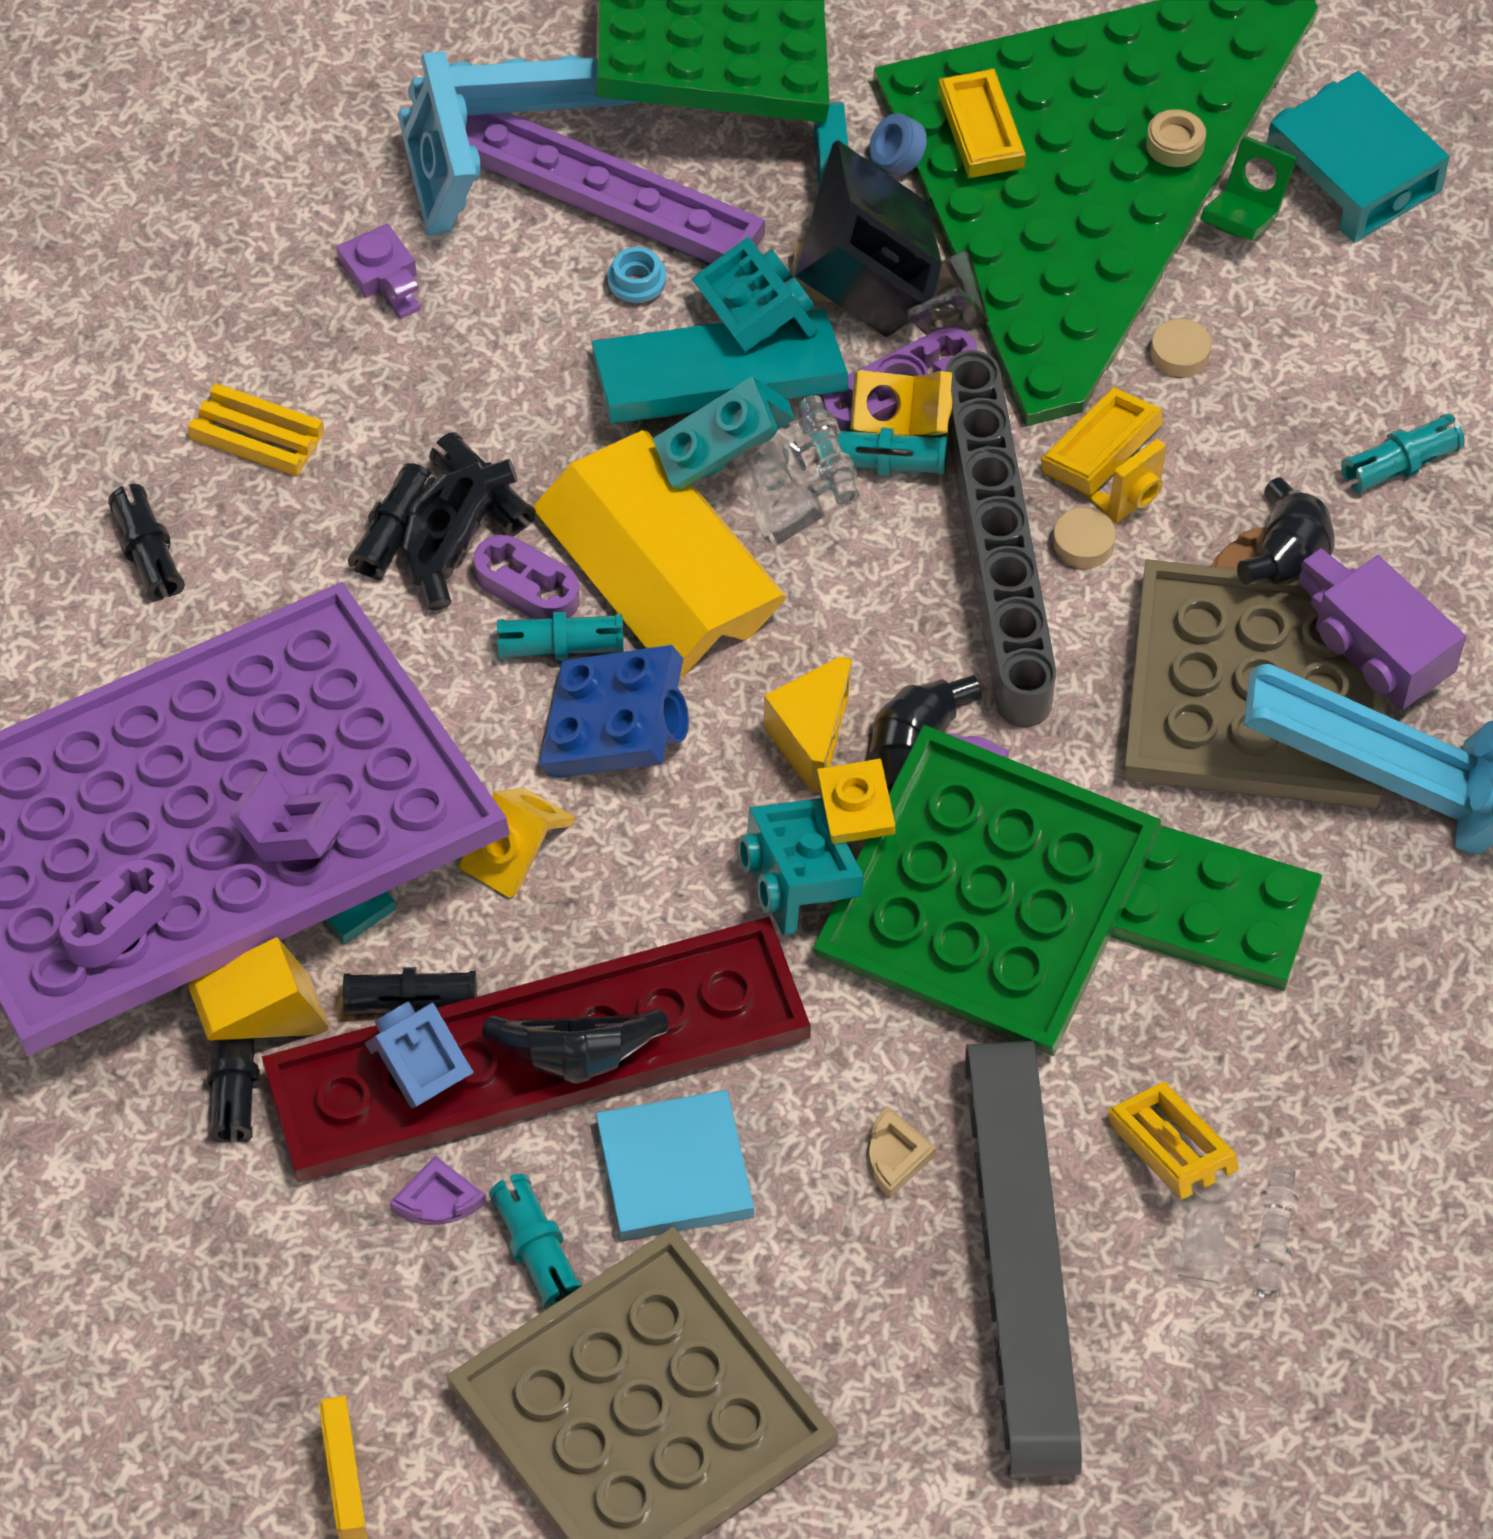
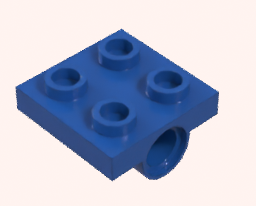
[539,645,689,778]

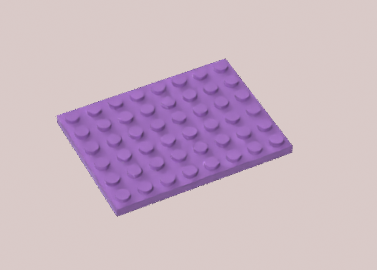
[0,582,510,1057]

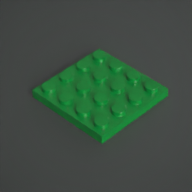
[595,0,830,123]
[813,725,1161,1056]

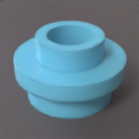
[607,247,666,303]

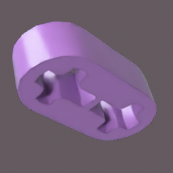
[474,535,580,619]
[59,859,173,968]

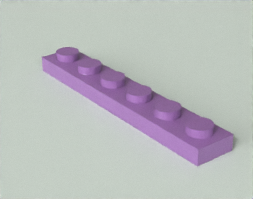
[465,112,765,263]

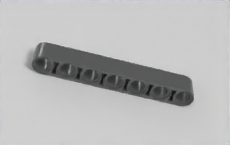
[946,350,1056,727]
[965,1041,1082,1479]

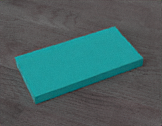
[591,308,849,424]

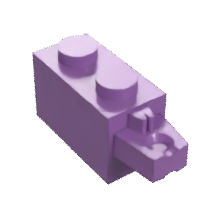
[1299,548,1466,711]

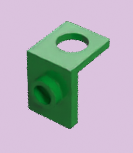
[1200,136,1297,241]

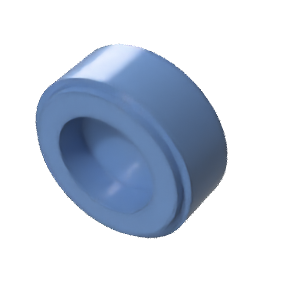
[869,113,927,175]

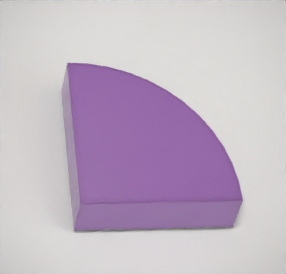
[390,1156,486,1225]

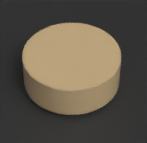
[1146,109,1206,167]
[1151,319,1212,378]
[1053,507,1116,569]

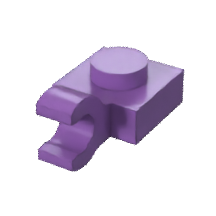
[336,223,421,319]

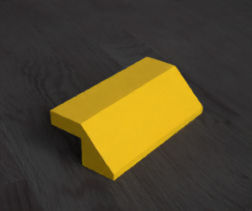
[533,430,788,677]

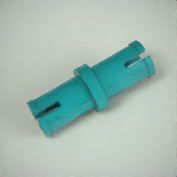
[1341,413,1465,494]
[823,427,948,477]
[497,612,624,661]
[489,1174,583,1309]

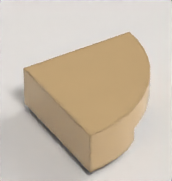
[868,1106,936,1199]

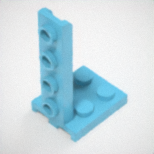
[397,51,638,235]
[1244,664,1493,854]

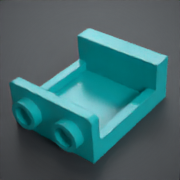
[1267,70,1450,243]

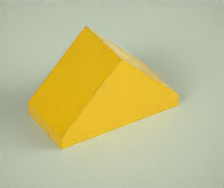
[763,656,852,793]
[188,937,329,1040]

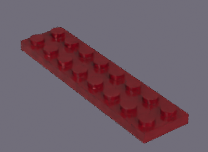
[261,916,811,1183]

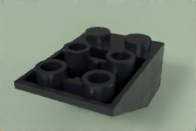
[795,140,942,337]

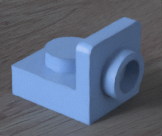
[365,1001,474,1109]

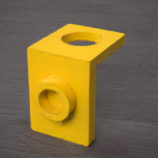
[850,370,952,437]
[1078,438,1167,524]
[817,758,896,844]
[459,788,576,898]

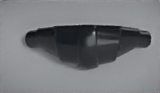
[401,458,518,610]
[1237,477,1335,585]
[869,675,982,794]
[482,1009,669,1084]

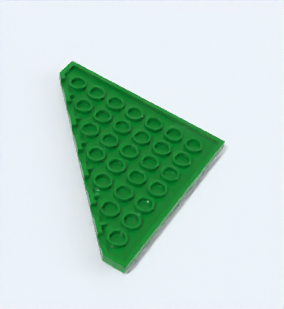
[873,0,1318,427]

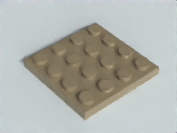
[1123,559,1387,809]
[446,1226,838,1539]

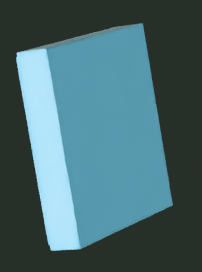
[596,1089,754,1241]

